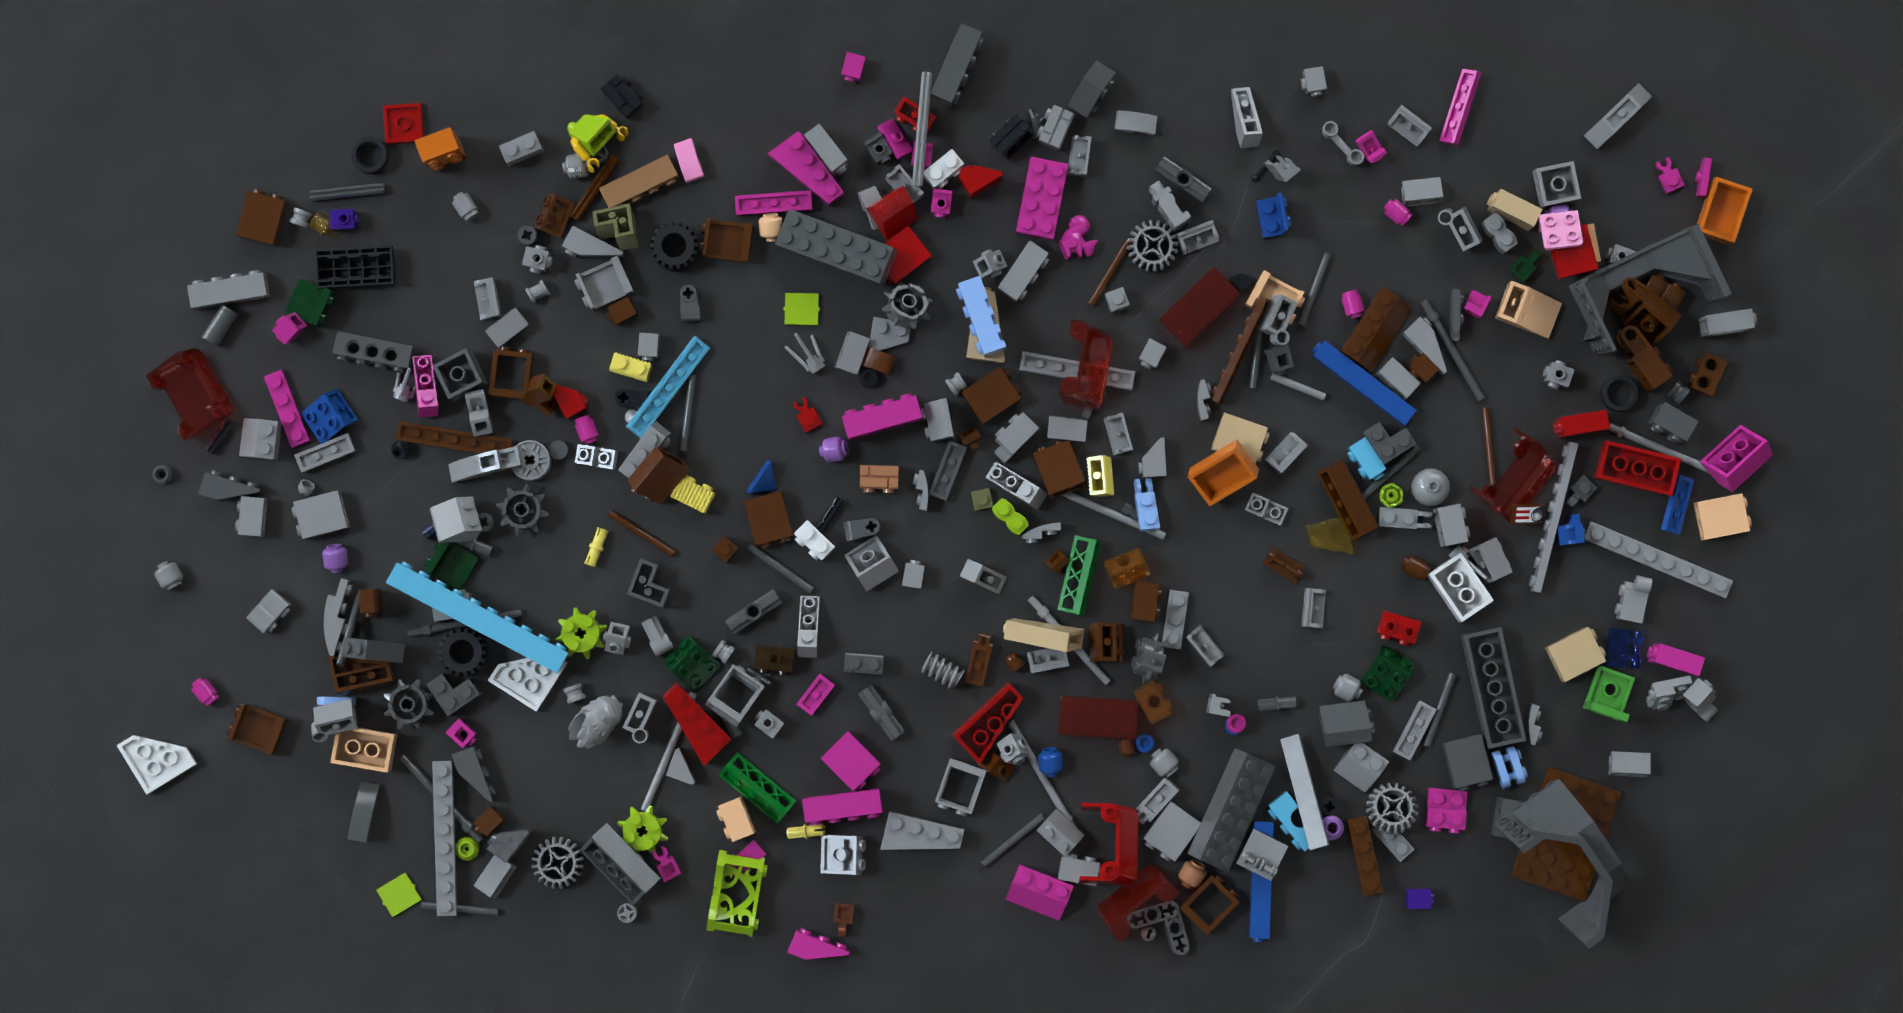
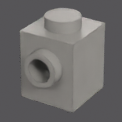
[1301,66,1327,97]
[1605,244,1636,265]
[754,709,785,739]

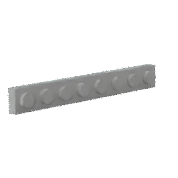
[1529,442,1578,593]
[1584,521,1733,598]
[432,761,457,916]

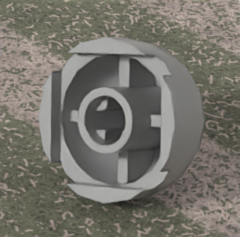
[1411,468,1450,507]

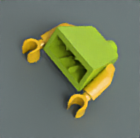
[567,114,628,173]

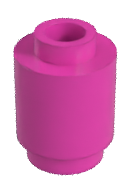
[1383,199,1412,226]
[1341,290,1365,319]
[575,415,599,445]
[191,678,219,707]

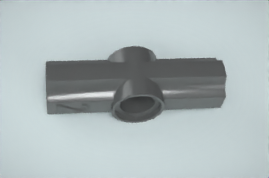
[1155,156,1212,202]
[725,589,782,634]
[859,684,905,741]

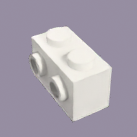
[923,149,964,189]
[794,520,835,561]

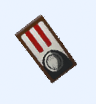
[1510,503,1546,524]

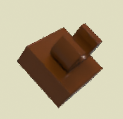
[958,426,981,450]
[1044,549,1070,575]

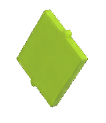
[783,293,820,325]
[376,872,422,917]

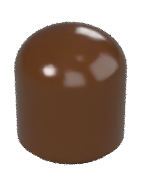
[1005,653,1025,672]
[1118,738,1135,757]

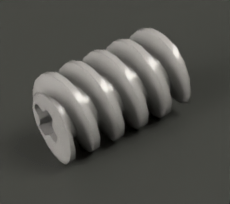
[922,652,965,689]

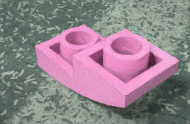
[674,138,704,183]

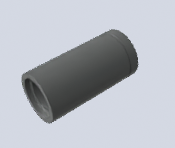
[202,305,238,347]

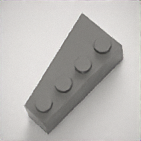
[880,811,964,850]

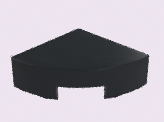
[1229,274,1256,293]

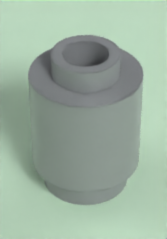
[452,192,479,222]

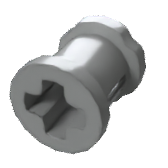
[525,280,550,303]

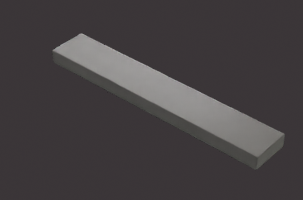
[1019,351,1136,391]
[1280,734,1330,851]

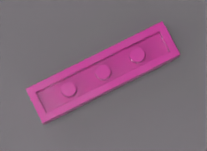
[1439,69,1482,145]
[735,190,812,216]
[264,370,310,448]

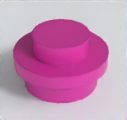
[1227,714,1246,733]

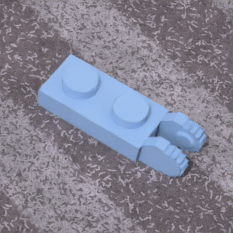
[1134,478,1160,532]

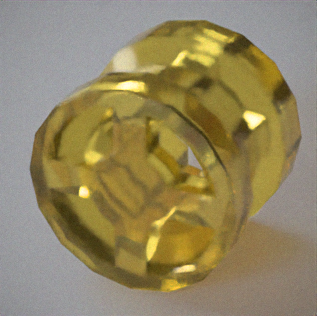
[309,212,330,236]

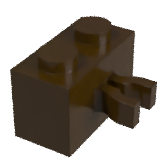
[754,645,796,675]

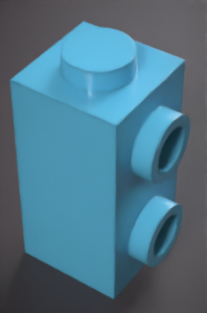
[1347,437,1386,481]

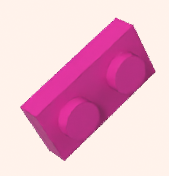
[797,674,835,716]

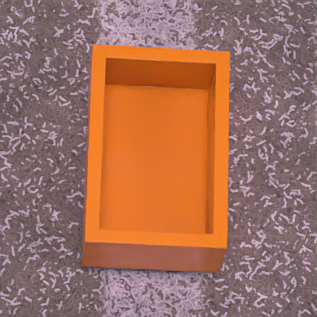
[414,127,466,171]
[1697,177,1752,246]
[1188,439,1259,506]

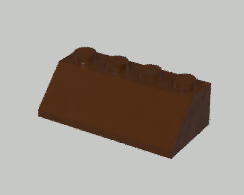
[1340,286,1412,373]

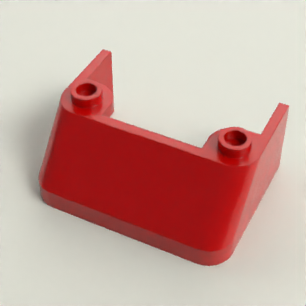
[1079,803,1138,885]

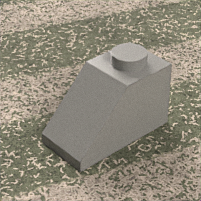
[1138,437,1167,478]
[960,559,1007,594]

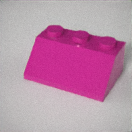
[1700,425,1773,492]
[1005,864,1074,921]

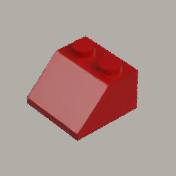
[958,165,1003,199]
[866,186,918,240]

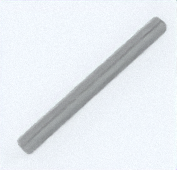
[912,72,932,187]

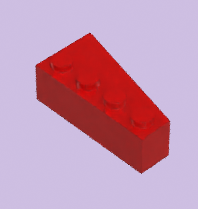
[663,682,731,766]
[952,682,1023,764]

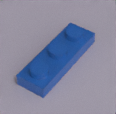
[1661,475,1694,535]

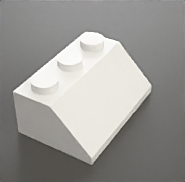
[1427,553,1494,622]

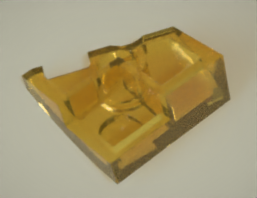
[1306,517,1354,554]

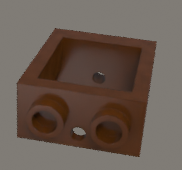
[488,347,534,400]
[1179,874,1239,935]

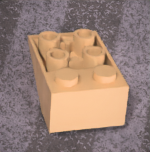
[1495,281,1562,339]

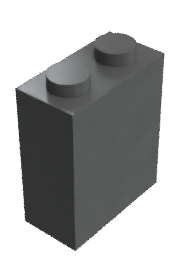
[342,637,405,663]
[1319,700,1375,747]
[1442,734,1493,791]

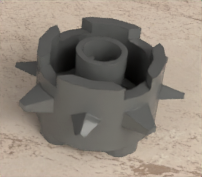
[882,281,933,329]
[496,484,549,536]
[1130,633,1167,684]
[384,679,434,729]

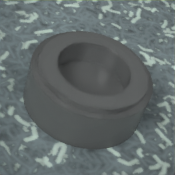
[549,440,569,460]

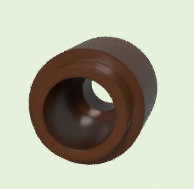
[1401,555,1431,580]

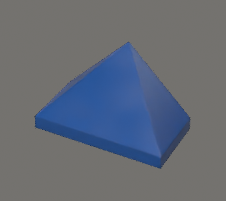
[746,460,777,494]

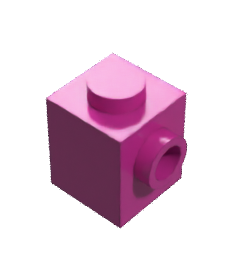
[272,312,307,345]

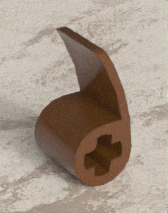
[861,347,897,376]

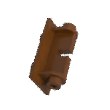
[1263,548,1305,584]

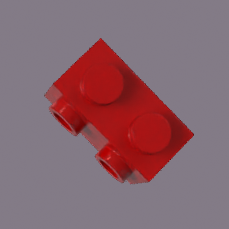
[894,97,937,133]
[1376,611,1422,647]

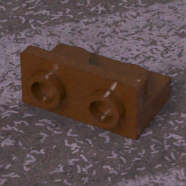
[535,193,575,238]

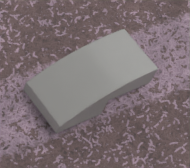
[1114,110,1157,136]
[857,186,881,230]
[1197,379,1212,421]
[575,444,619,470]
[913,470,928,511]
[1245,492,1289,527]
[1022,523,1061,543]
[1526,704,1542,745]

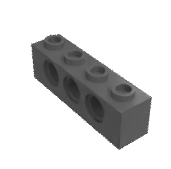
[332,331,415,373]

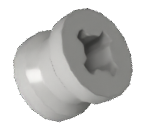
[289,208,312,228]
[945,372,968,397]
[712,640,735,664]
[563,683,586,704]
[617,903,638,923]

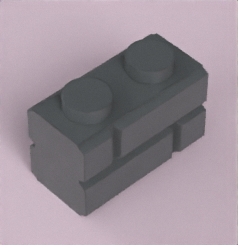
[844,653,884,675]

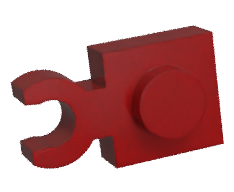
[793,397,822,433]

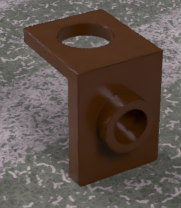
[977,750,1016,783]

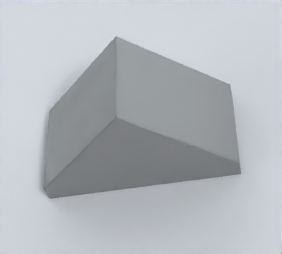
[666,748,696,785]

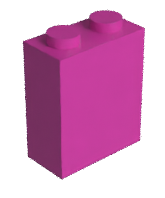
[1647,644,1705,676]
[821,731,881,791]

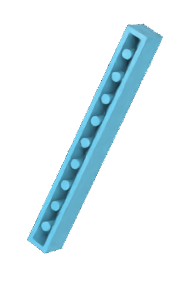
[386,561,569,674]

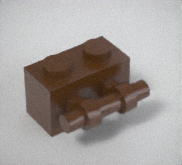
[1089,622,1126,663]

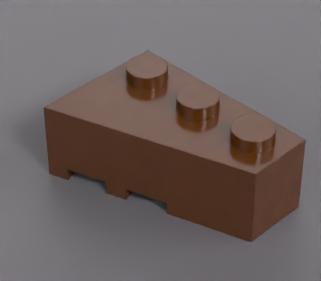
[329,656,396,696]

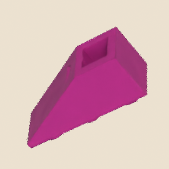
[412,355,438,418]
[787,928,850,960]

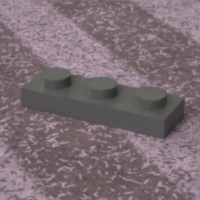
[929,440,967,501]

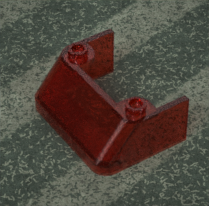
[1469,428,1557,522]

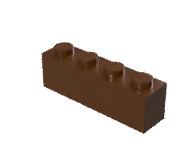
[1316,459,1378,541]
[1345,815,1383,896]

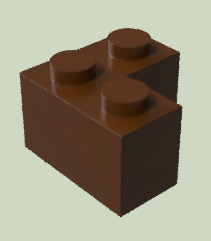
[1130,581,1162,622]

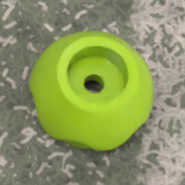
[1380,483,1403,508]
[455,837,479,861]

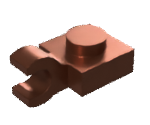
[833,903,854,937]

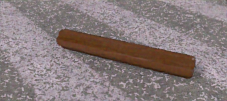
[570,155,619,221]

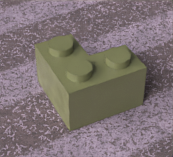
[592,203,639,251]

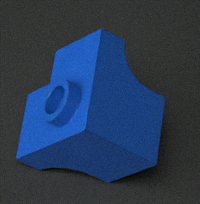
[1556,514,1585,546]

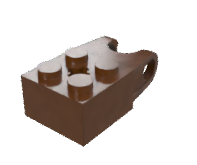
[1607,277,1682,347]
[1616,326,1673,392]

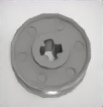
[512,440,551,481]

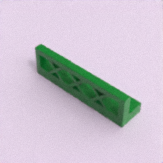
[1057,535,1101,616]
[718,752,796,824]

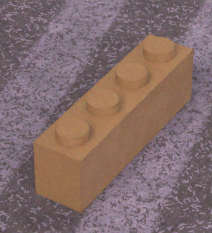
[599,154,679,208]

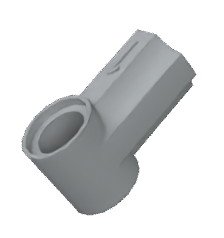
[641,616,674,657]

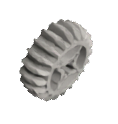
[1127,220,1179,272]
[1366,783,1418,835]
[532,837,584,889]

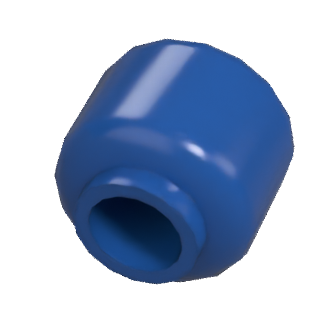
[1038,747,1064,777]

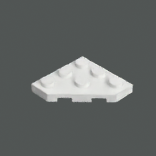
[488,658,568,712]
[116,735,197,794]

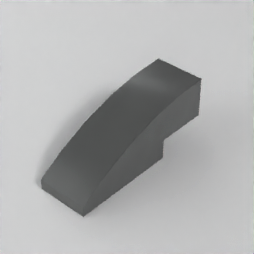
[347,781,380,843]

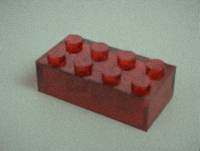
[1158,267,1241,349]
[1058,696,1138,739]

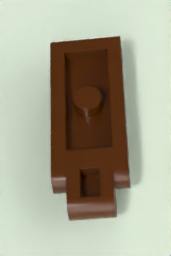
[965,633,993,686]

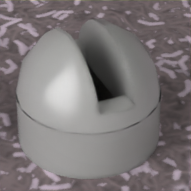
[298,479,315,496]
[1141,925,1156,941]

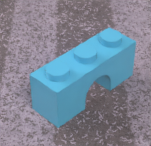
[1267,791,1309,852]

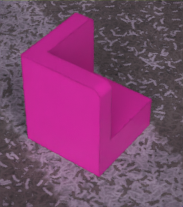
[1462,290,1492,319]

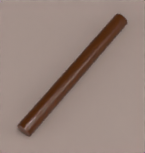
[1088,237,1132,306]
[1481,408,1497,485]
[608,510,676,557]

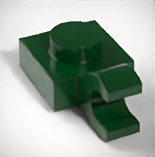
[1509,249,1541,282]

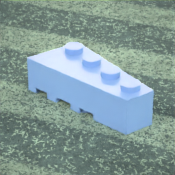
[956,276,1006,357]

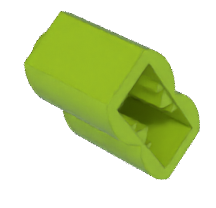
[992,498,1029,536]

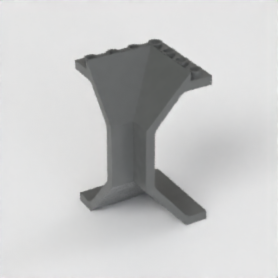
[1569,224,1732,355]
[1494,779,1630,949]

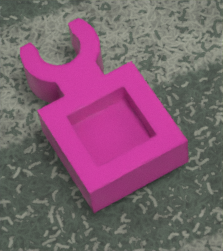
[1655,157,1685,194]
[652,846,681,883]

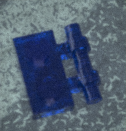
[1606,628,1643,669]

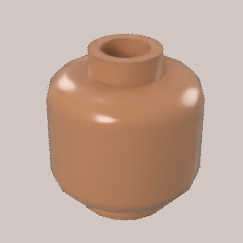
[1178,859,1207,889]

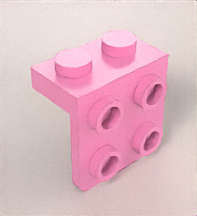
[1538,210,1583,250]

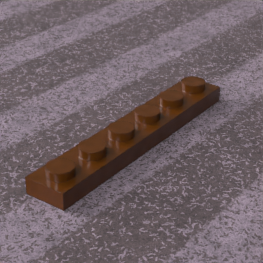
[1211,295,1271,404]
[396,421,513,454]

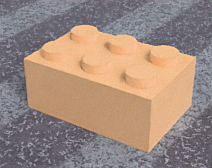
[330,727,398,773]

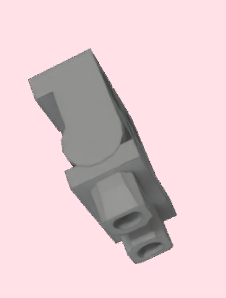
[1149,180,1191,232]

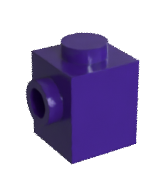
[330,209,360,231]
[1405,888,1434,909]

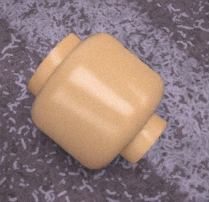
[758,213,783,242]

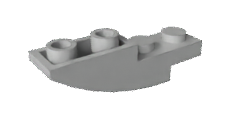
[448,446,523,483]
[324,578,353,657]

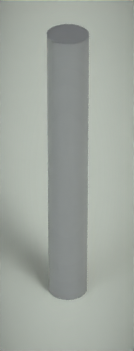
[1270,373,1326,400]

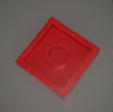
[383,103,424,144]

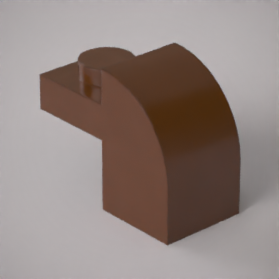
[524,373,557,417]

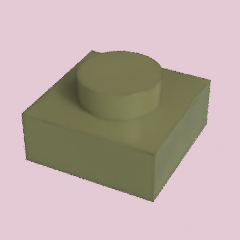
[971,488,993,511]

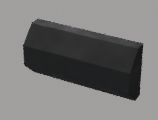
[315,246,396,289]

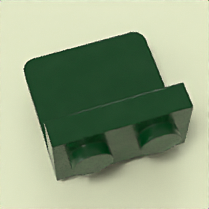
[286,279,335,328]
[424,542,478,590]
[663,635,720,692]
[1361,645,1415,701]

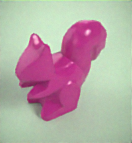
[1059,215,1098,260]

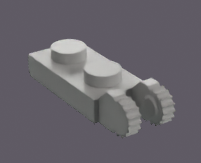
[1378,507,1433,529]

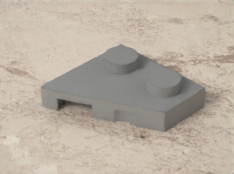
[869,317,911,351]

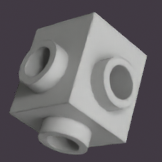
[522,245,553,274]
[973,249,1008,278]
[1542,360,1575,389]
[602,622,631,655]
[996,733,1030,765]

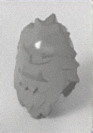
[568,695,623,749]

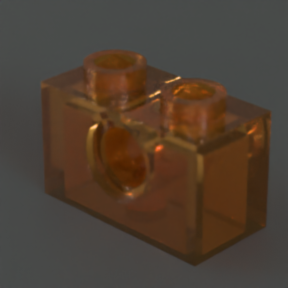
[1103,547,1150,589]
[1132,680,1173,725]

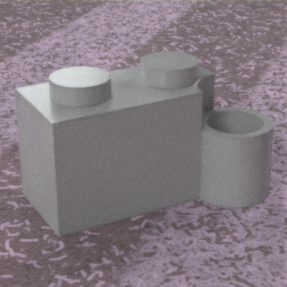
[1438,206,1483,251]
[1258,294,1298,345]
[994,412,1039,463]
[1614,575,1652,624]
[1683,678,1718,722]
[622,692,658,744]
[311,699,358,742]

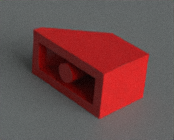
[553,384,589,419]

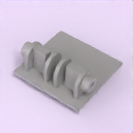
[1236,829,1288,881]

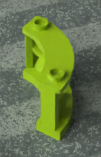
[706,850,768,937]

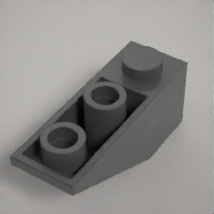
[198,470,263,501]
[451,746,496,802]

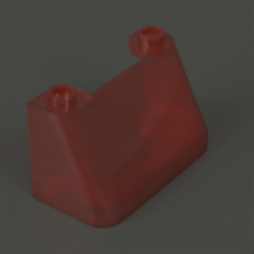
[1059,319,1113,408]
[146,348,234,441]
[1097,865,1180,942]

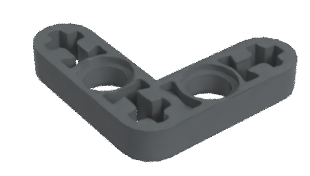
[1124,901,1189,955]

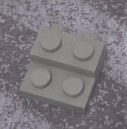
[1646,676,1692,711]
[821,834,866,875]

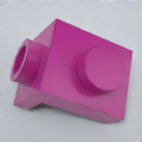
[1355,130,1387,163]

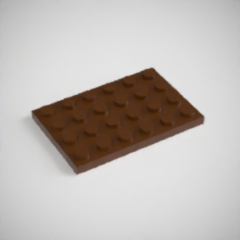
[1510,767,1622,902]

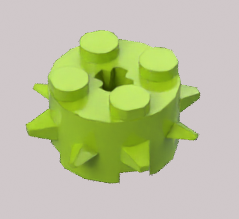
[556,607,607,659]
[617,805,668,854]

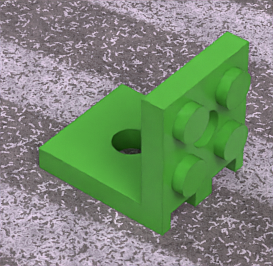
[1583,665,1635,722]

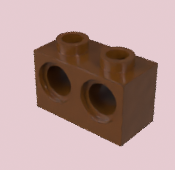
[1687,352,1728,398]

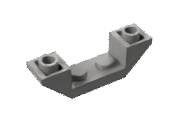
[1584,83,1652,149]

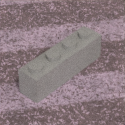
[187,270,270,310]

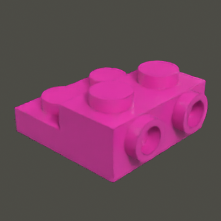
[1425,788,1468,834]

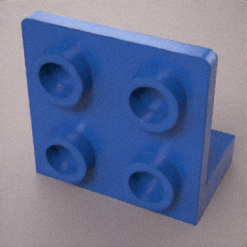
[1256,193,1291,239]
[301,389,358,444]

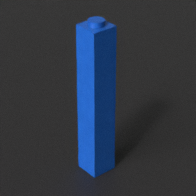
[1312,341,1417,427]
[1249,821,1274,942]

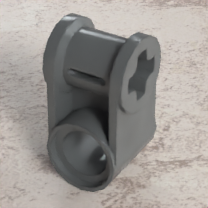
[680,285,701,322]
[843,518,881,542]

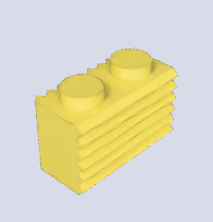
[609,352,653,382]
[1086,455,1114,497]
[670,475,716,514]

